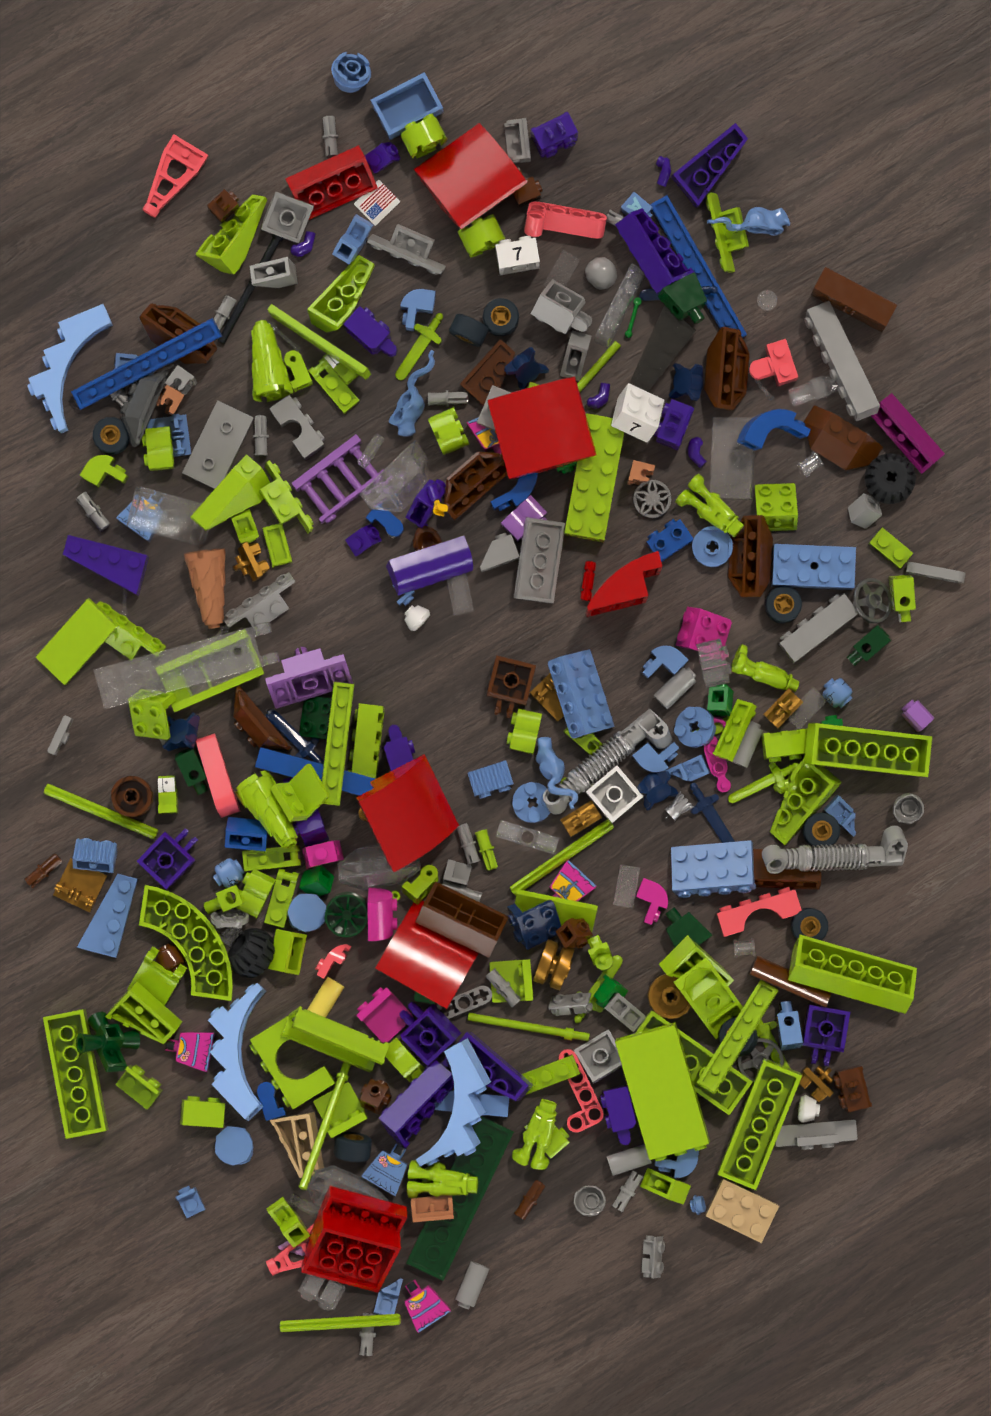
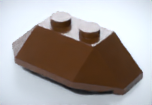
[139,303,217,364]
[704,327,749,410]
[804,405,883,470]
[444,452,507,520]
[728,515,773,597]
[233,686,293,751]

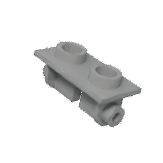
[548,992,593,1016]
[642,1235,665,1279]

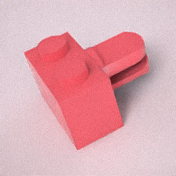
[749,339,798,387]

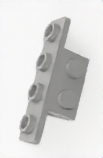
[367,224,446,275]
[224,572,295,631]
[775,1120,857,1150]

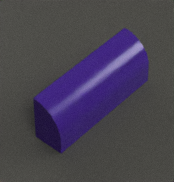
[386,536,473,595]

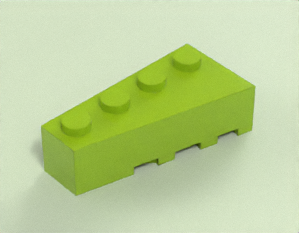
[348,703,385,779]

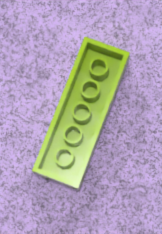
[564,413,624,543]
[804,723,932,777]
[788,935,917,1014]
[43,1009,109,1139]
[635,1010,753,1115]
[717,1058,802,1190]

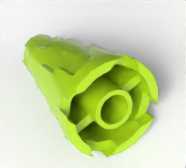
[251,320,293,402]
[234,770,298,849]

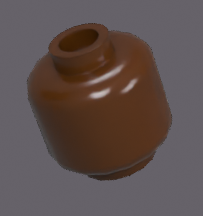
[155,943,185,973]

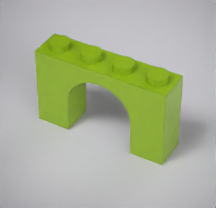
[249,1015,336,1109]

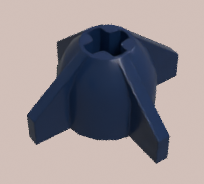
[504,347,549,390]
[669,363,703,401]
[163,712,200,751]
[637,771,678,810]

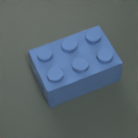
[371,72,444,140]

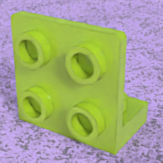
[755,483,798,531]
[128,689,176,740]
[270,764,330,822]
[490,959,533,1003]
[115,1065,163,1110]
[313,1082,368,1138]

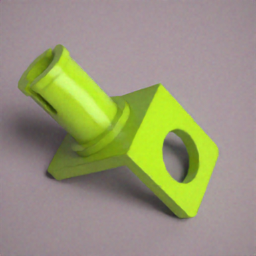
[204,885,244,914]

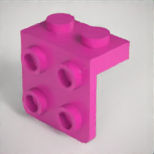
[676,607,732,658]
[356,987,413,1043]

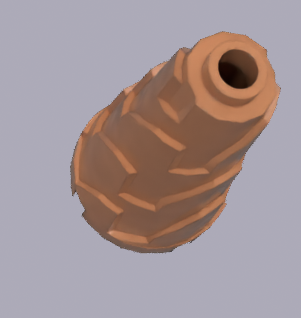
[184,548,226,629]

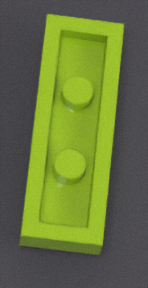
[713,699,757,762]
[522,1055,580,1095]

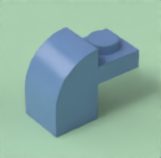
[332,214,374,264]
[400,289,436,332]
[642,646,688,679]
[632,742,679,773]
[654,1148,699,1178]

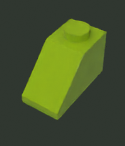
[640,1168,691,1205]

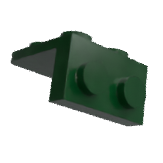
[299,697,332,739]

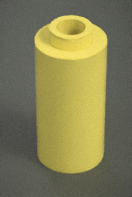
[307,976,345,1018]

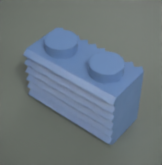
[467,761,514,799]
[72,838,117,873]

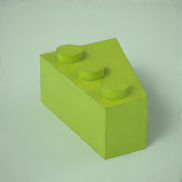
[761,728,808,763]
[659,935,734,986]
[105,981,182,1044]

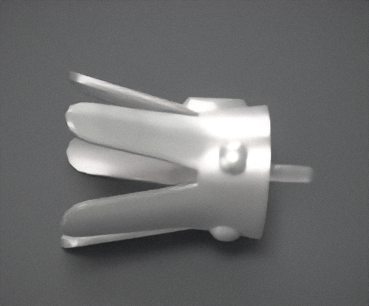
[665,791,694,820]

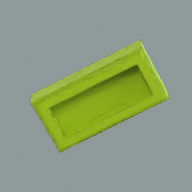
[262,523,292,568]

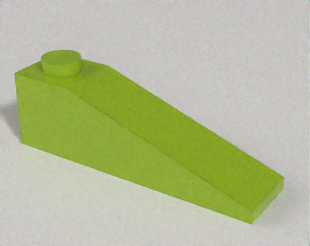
[307,255,375,333]
[190,454,270,531]
[770,757,842,845]

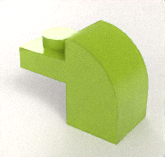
[80,455,129,488]
[386,1038,425,1083]
[266,1197,310,1248]

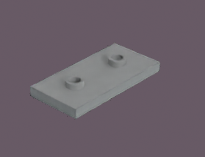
[182,400,254,489]
[514,517,566,603]

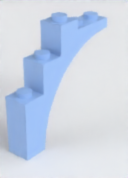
[27,304,113,433]
[208,983,266,1121]
[416,1038,491,1166]

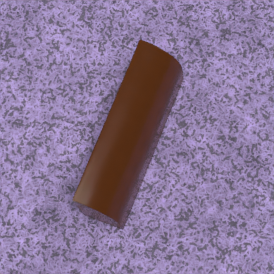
[753,849,821,890]
[749,955,831,1007]

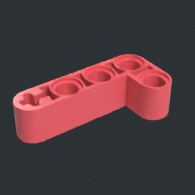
[524,201,607,239]
[196,733,241,818]
[558,1049,604,1133]

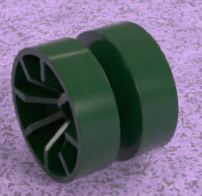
[325,891,368,937]

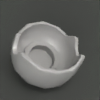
[585,257,617,290]
[893,793,924,824]
[573,1185,606,1217]

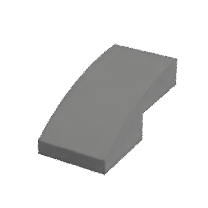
[605,992,646,1032]

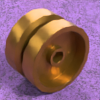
[533,939,575,991]
[648,974,691,1019]

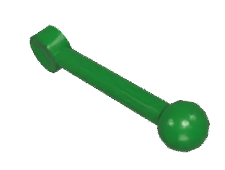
[625,297,642,338]

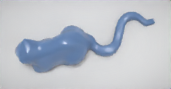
[707,207,790,236]
[389,350,435,437]
[535,737,578,809]

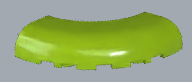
[139,885,233,1001]

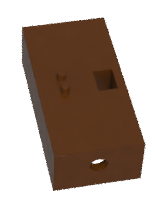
[811,267,897,332]
[415,881,508,958]

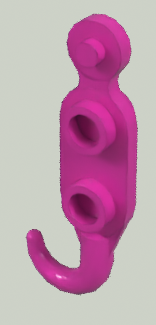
[703,717,731,792]

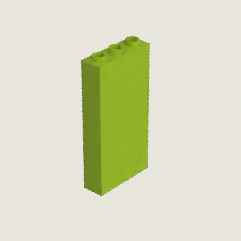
[615,1022,710,1161]

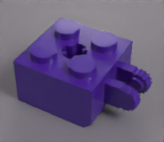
[531,111,578,158]
[343,306,397,357]
[654,399,694,451]
[384,724,416,771]
[136,828,198,890]
[400,1002,461,1066]
[802,1005,850,1066]
[600,1085,636,1146]

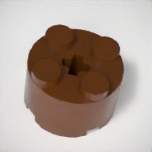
[111,776,154,818]

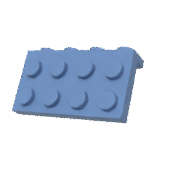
[548,649,615,739]
[671,840,756,898]

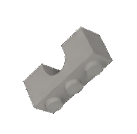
[269,395,326,460]

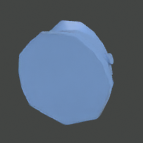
[287,893,326,932]
[215,1126,253,1166]

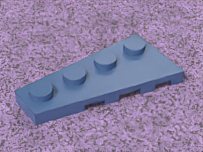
[77,874,138,958]

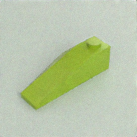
[196,195,267,275]

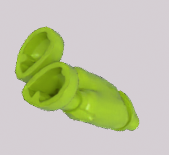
[675,474,744,537]
[731,644,799,692]
[512,1099,557,1170]
[407,1160,478,1198]

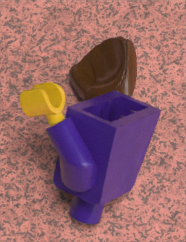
[405,479,448,551]

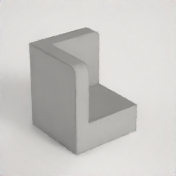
[848,493,882,529]
[443,859,472,885]

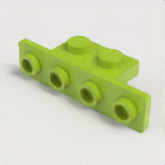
[706,192,749,273]
[260,460,314,534]
[96,601,166,660]

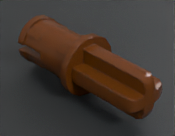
[24,854,62,888]
[514,1180,545,1220]

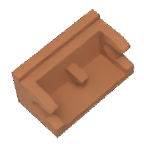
[156,385,184,415]
[627,460,655,486]
[411,1196,454,1222]

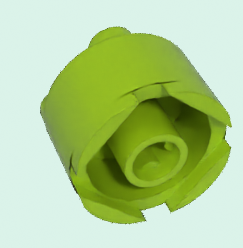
[401,114,448,159]
[457,214,505,258]
[428,407,470,455]

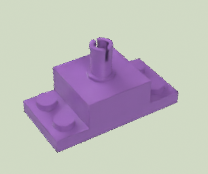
[265,647,353,709]

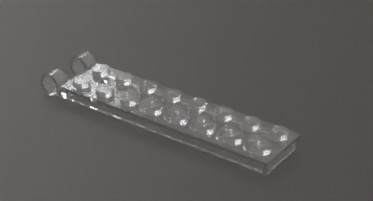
[94,622,280,709]

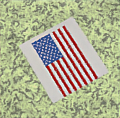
[354,180,400,226]

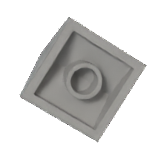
[261,192,314,243]
[574,1029,622,1084]

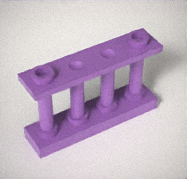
[292,434,386,524]

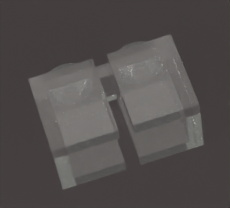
[696,639,732,688]
[298,1274,346,1311]

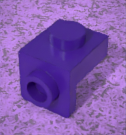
[365,142,401,173]
[345,524,382,557]

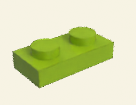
[869,527,913,569]

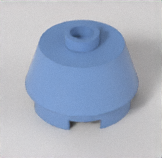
[331,52,371,93]

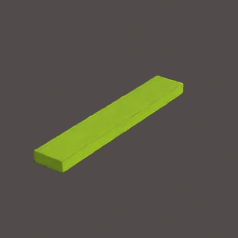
[267,304,371,380]
[322,682,354,806]
[697,979,778,1095]

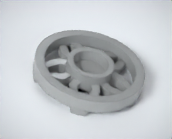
[633,480,671,518]
[211,909,249,929]

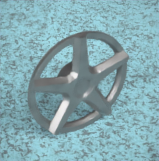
[853,578,892,623]
[738,1038,784,1083]

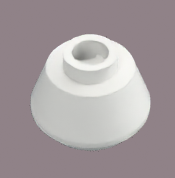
[404,605,430,631]
[798,1095,820,1123]

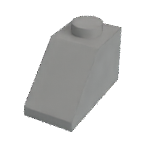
[250,257,298,288]
[560,330,592,381]
[480,533,520,573]

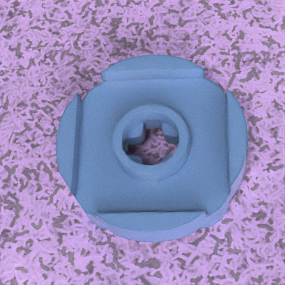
[692,526,733,567]
[674,707,716,748]
[512,782,553,823]

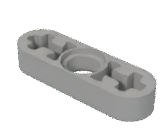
[906,562,966,583]
[437,986,492,1019]

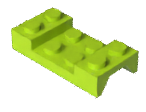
[673,957,743,1039]

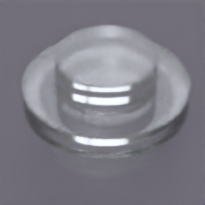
[757,290,777,311]

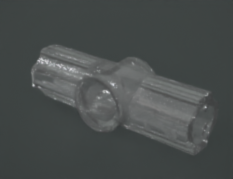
[787,375,839,406]
[496,820,559,855]

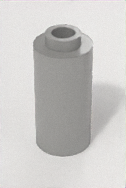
[653,667,697,710]
[730,721,763,768]
[606,1144,652,1176]
[455,1261,490,1309]

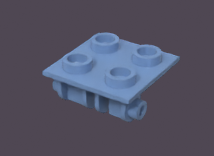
[147,414,191,457]

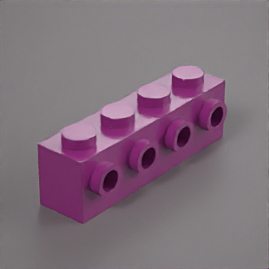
[871,393,945,474]

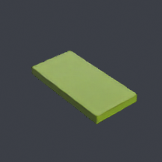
[36,598,119,685]
[510,889,598,932]

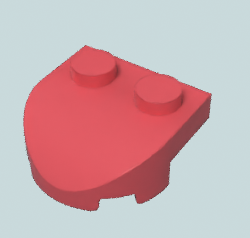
[316,944,352,979]

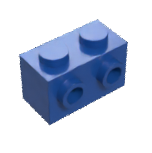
[646,519,694,562]
[225,817,268,851]

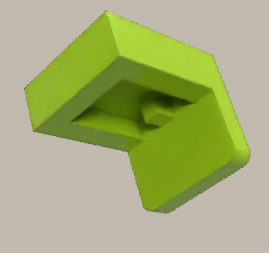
[231,509,259,543]

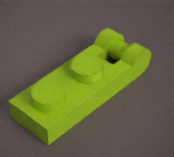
[308,358,360,414]
[242,845,301,871]
[264,868,299,929]

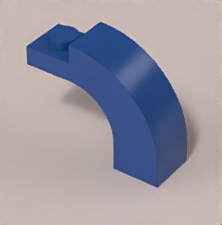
[737,409,811,450]
[490,473,538,511]

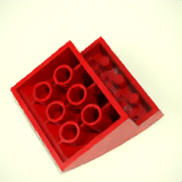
[414,123,528,229]
[487,377,597,479]
[586,551,663,617]
[356,754,459,872]
[376,900,479,1009]
[301,1186,407,1293]

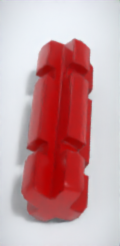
[581,561,596,601]

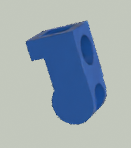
[365,503,404,538]
[257,1082,286,1121]

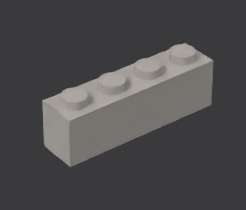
[778,593,859,664]

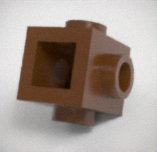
[556,918,593,949]
[360,1079,392,1115]

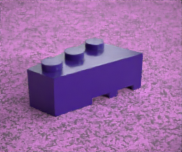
[283,777,329,847]

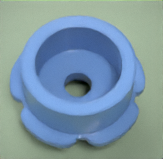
[690,1195,706,1215]

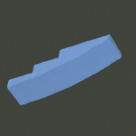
[434,1090,509,1117]

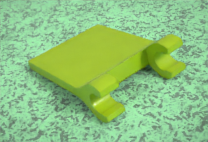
[127,946,187,1006]

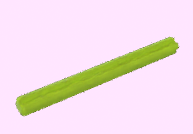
[44,784,158,839]
[510,819,614,895]
[280,1314,401,1332]

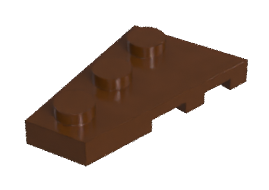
[460,339,515,406]

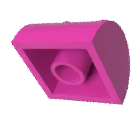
[368,888,397,941]

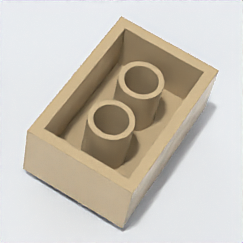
[705,1178,779,1243]

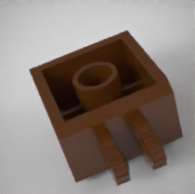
[487,655,536,719]
[833,1065,872,1112]

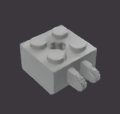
[531,279,592,334]

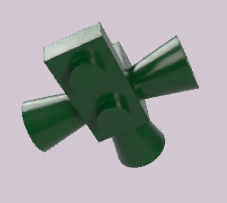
[76,1012,140,1072]

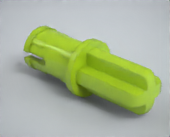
[475,829,498,870]

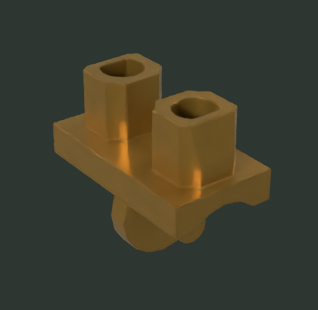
[233,542,270,582]
[763,688,803,729]
[560,800,602,837]
[799,1066,834,1102]

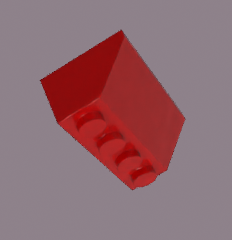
[285,145,378,220]

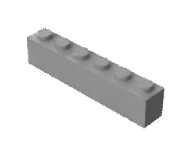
[804,301,880,421]

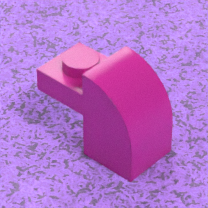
[636,878,668,925]

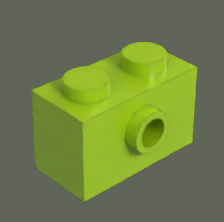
[268,929,307,975]
[180,1096,225,1128]

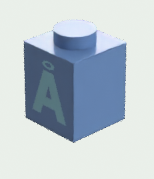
[620,192,652,218]

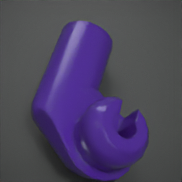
[656,156,671,187]
[291,231,316,257]
[587,383,610,409]
[688,437,707,468]

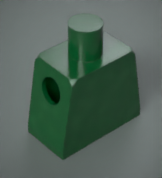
[658,272,707,324]
[847,624,892,666]
[175,747,208,795]
[665,907,712,948]

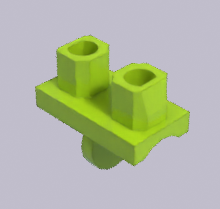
[587,935,613,971]

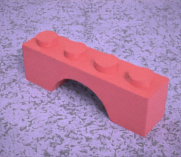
[716,887,802,937]

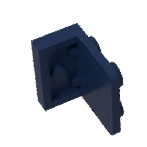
[507,900,561,950]

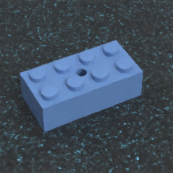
[771,544,856,590]

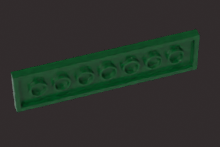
[406,1116,514,1281]

